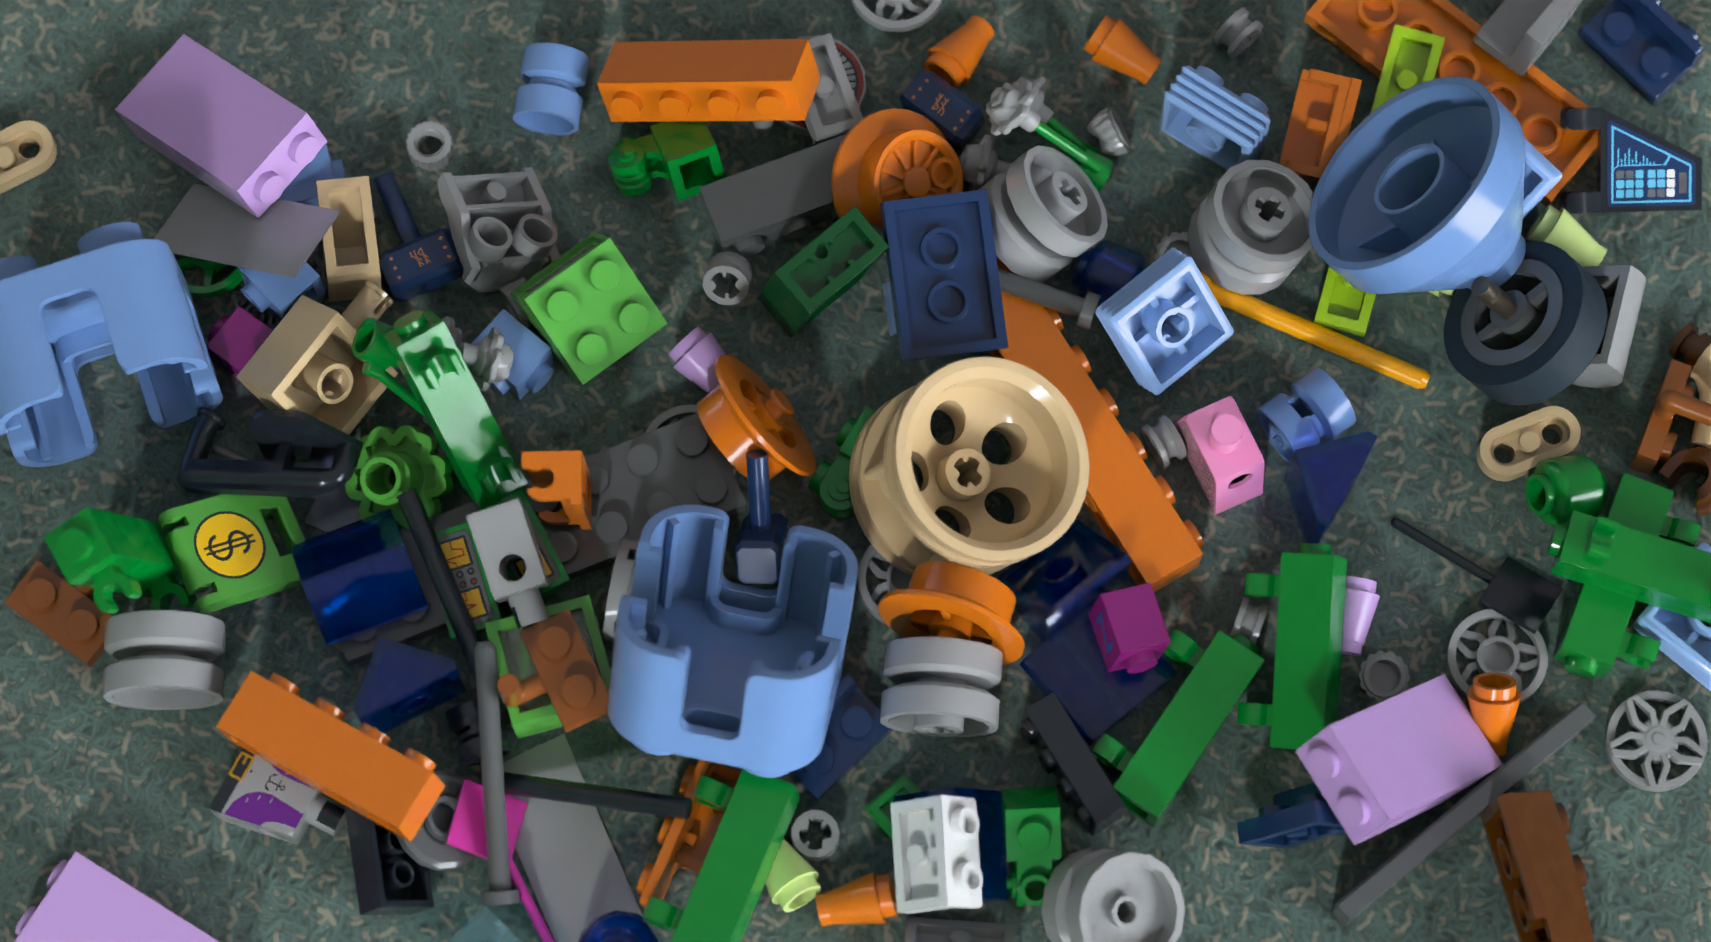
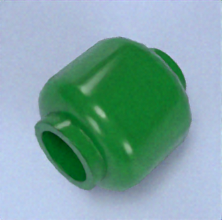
[1525,454,1609,526]

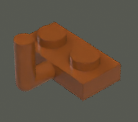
[1630,359,1711,475]
[4,560,112,668]
[497,609,609,733]

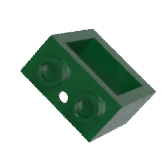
[757,206,889,338]

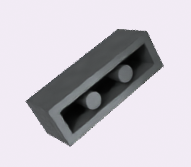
[699,134,846,258]

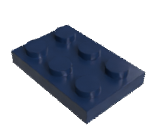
[879,189,1009,362]

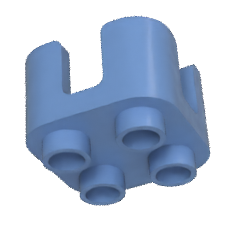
[0,222,223,467]
[607,505,858,778]

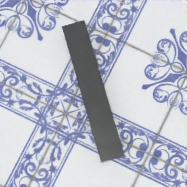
[1331,702,1596,928]

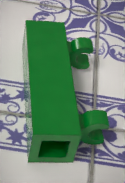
[382,309,528,510]
[1553,473,1701,679]
[43,507,197,614]
[1546,510,1711,624]
[1237,543,1347,750]
[1092,629,1265,827]
[642,769,800,942]

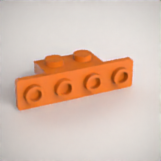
[636,759,741,910]

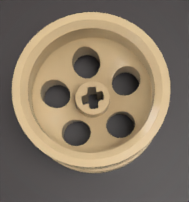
[849,357,1089,576]

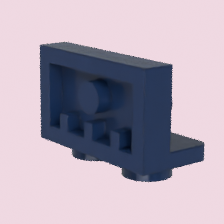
[1578,0,1704,105]
[789,673,893,802]
[1237,782,1346,848]

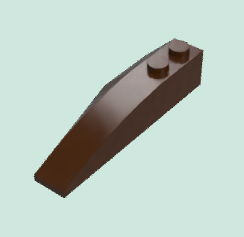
[1480,790,1594,942]

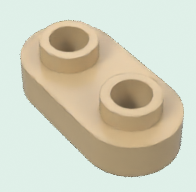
[0,120,57,194]
[1476,406,1581,481]

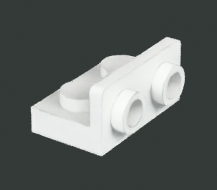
[890,795,983,914]

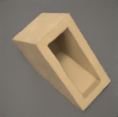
[316,176,381,302]

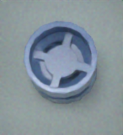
[512,42,590,135]
[1255,368,1356,465]

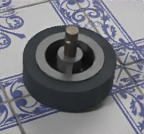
[1444,241,1607,405]

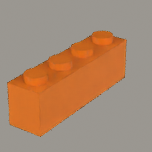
[597,39,821,122]
[216,671,445,842]

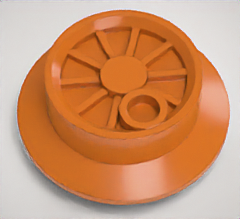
[831,108,963,254]
[697,355,817,481]
[878,561,1025,665]

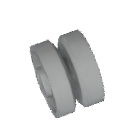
[978,145,1108,282]
[1187,160,1314,295]
[103,610,226,710]
[880,637,1003,737]
[1041,847,1185,942]

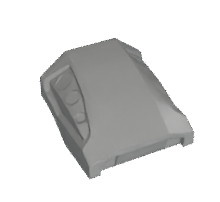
[437,167,560,293]

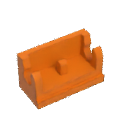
[1278,69,1362,181]
[521,450,592,530]

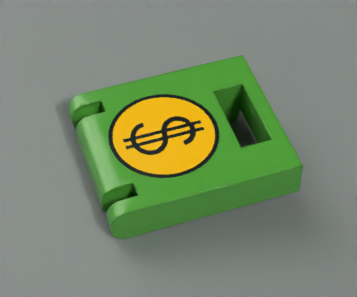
[158,494,319,614]

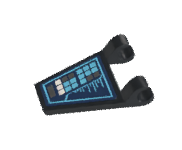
[1560,108,1702,214]

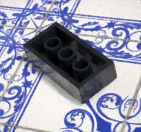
[1020,692,1126,836]
[344,805,434,915]

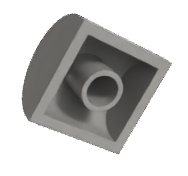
[1571,265,1646,388]

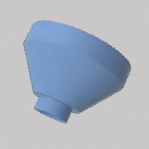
[1308,77,1526,294]

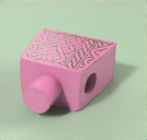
[1174,396,1265,515]

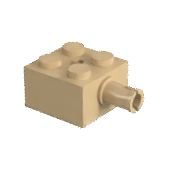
[236,281,398,435]

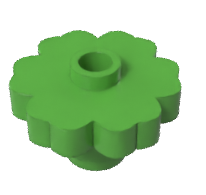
[345,425,453,531]

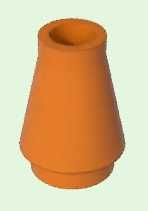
[924,15,995,88]
[1083,15,1162,85]
[1467,673,1521,757]
[815,871,899,927]

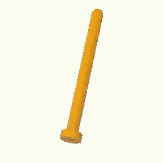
[1200,271,1430,389]

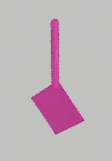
[445,779,555,942]

